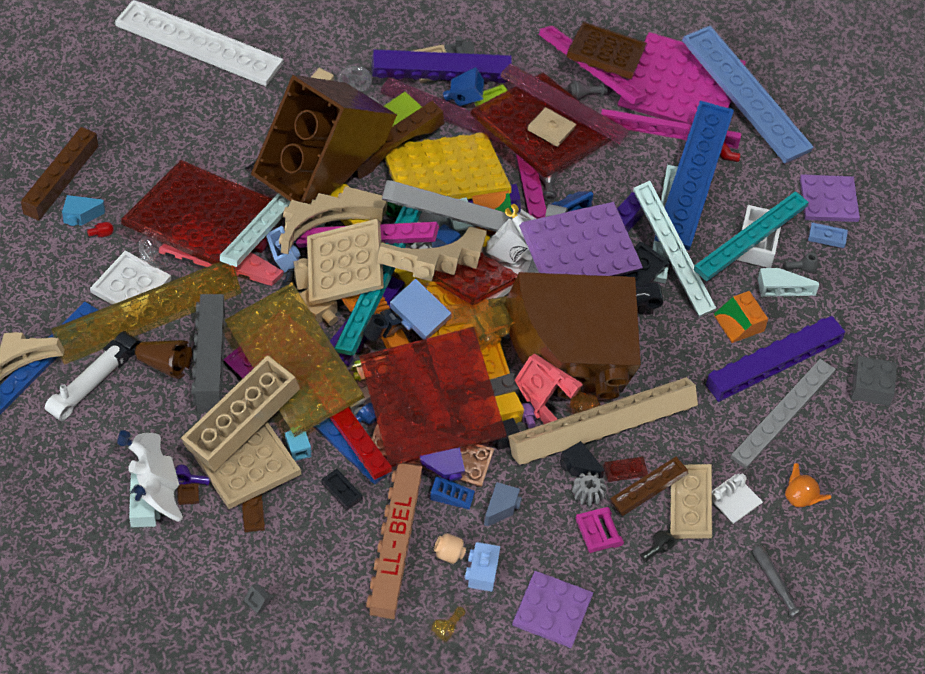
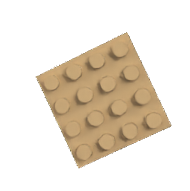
[307,219,384,305]
[193,422,301,509]

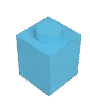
[285,428,311,461]

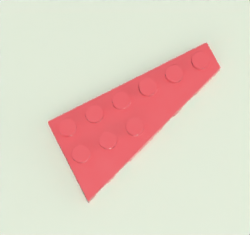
[159,220,284,286]

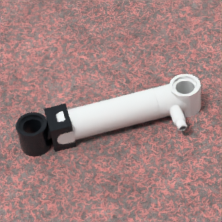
[45,331,141,421]

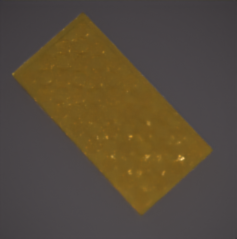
[225,283,365,437]

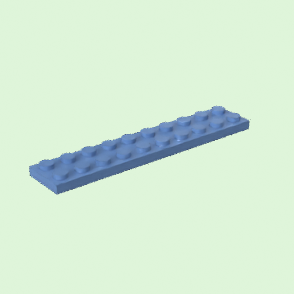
[682,26,813,163]

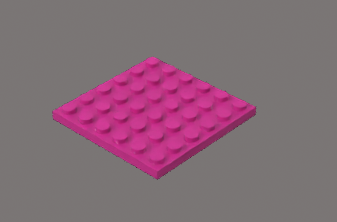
[618,32,746,124]

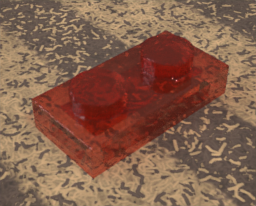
[604,456,648,482]

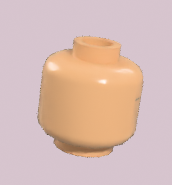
[434,533,466,564]

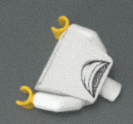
[483,204,533,264]

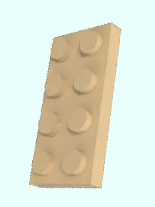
[671,464,712,539]

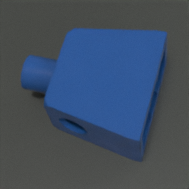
[443,67,484,106]

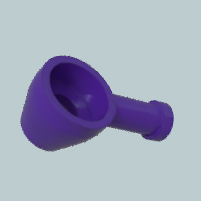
[175,464,210,486]

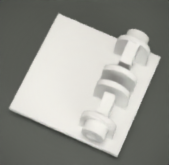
[712,474,763,524]

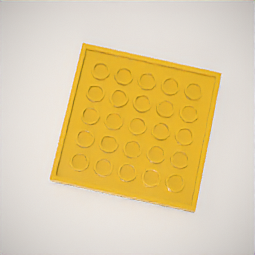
[385,133,511,207]

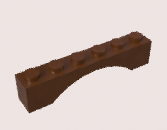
[353,100,445,180]

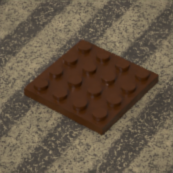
[566,21,647,79]

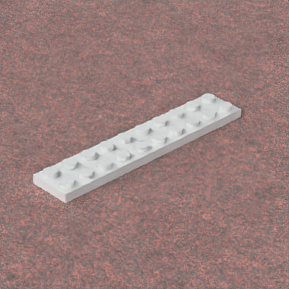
[115,0,283,86]

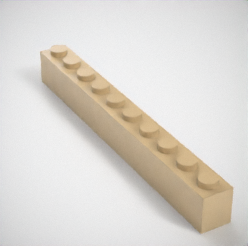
[509,377,698,465]

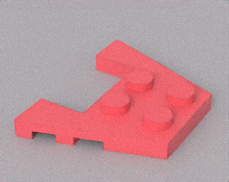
[514,354,583,424]

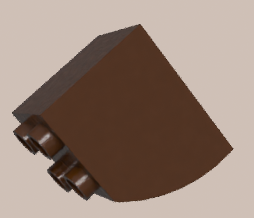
[504,272,641,400]

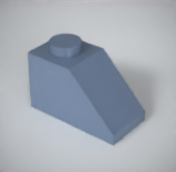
[484,482,522,526]

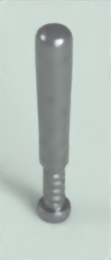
[753,545,802,618]

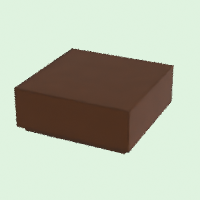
[178,483,199,505]

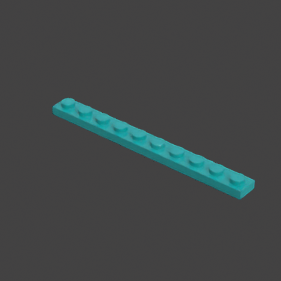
[335,206,422,356]

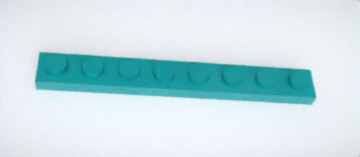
[693,191,809,281]

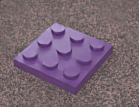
[800,175,860,222]
[512,571,593,648]

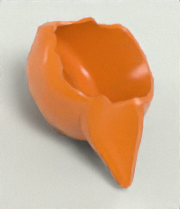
[785,463,831,507]

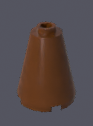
[135,340,192,379]

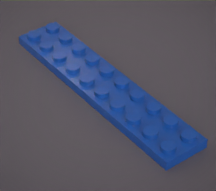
[654,101,734,251]

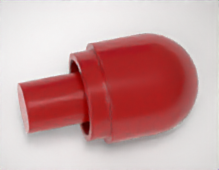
[87,222,114,238]

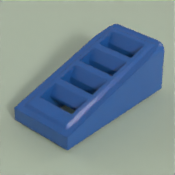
[430,477,475,510]

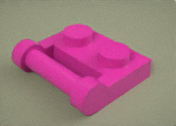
[576,507,624,553]

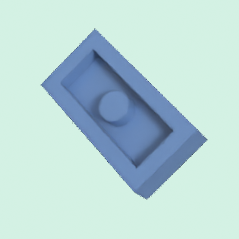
[808,223,848,248]

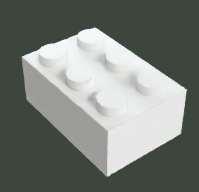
[737,205,781,268]

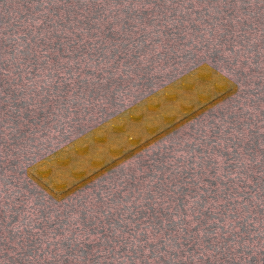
[51,262,241,365]

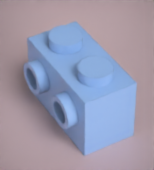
[266,226,301,273]

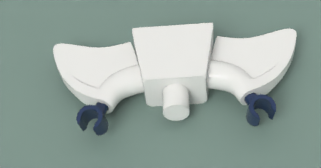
[117,430,183,522]

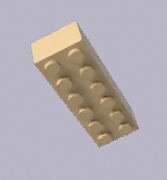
[181,355,300,472]

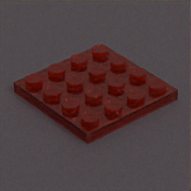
[432,252,518,306]

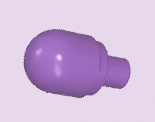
[522,403,536,428]

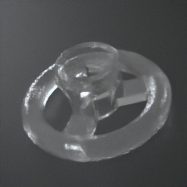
[337,66,372,92]
[138,236,169,269]

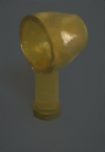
[432,606,466,642]

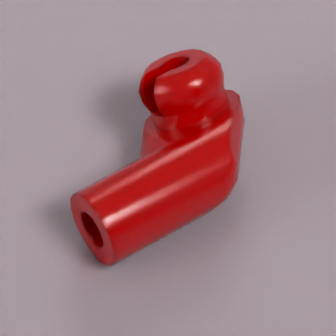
[720,143,740,162]

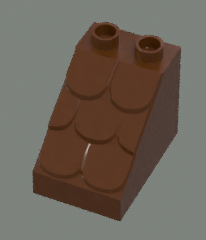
[251,75,397,205]

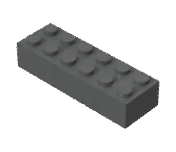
[192,294,226,412]

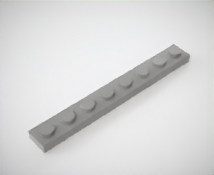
[731,359,836,469]

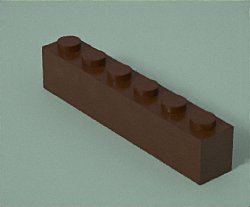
[21,127,99,221]

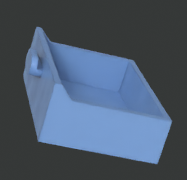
[390,279,451,342]

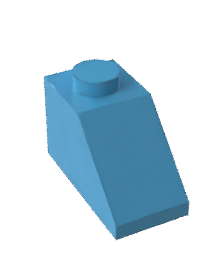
[62,195,105,226]

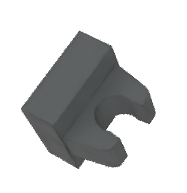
[244,583,273,614]

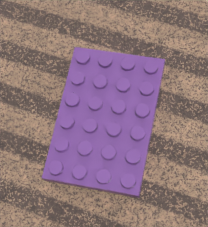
[519,202,643,276]

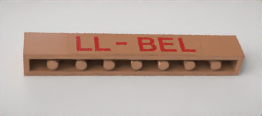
[366,463,422,619]

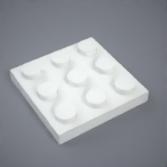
[90,251,171,318]

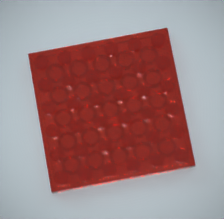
[470,72,617,178]
[121,160,272,267]
[359,327,506,467]

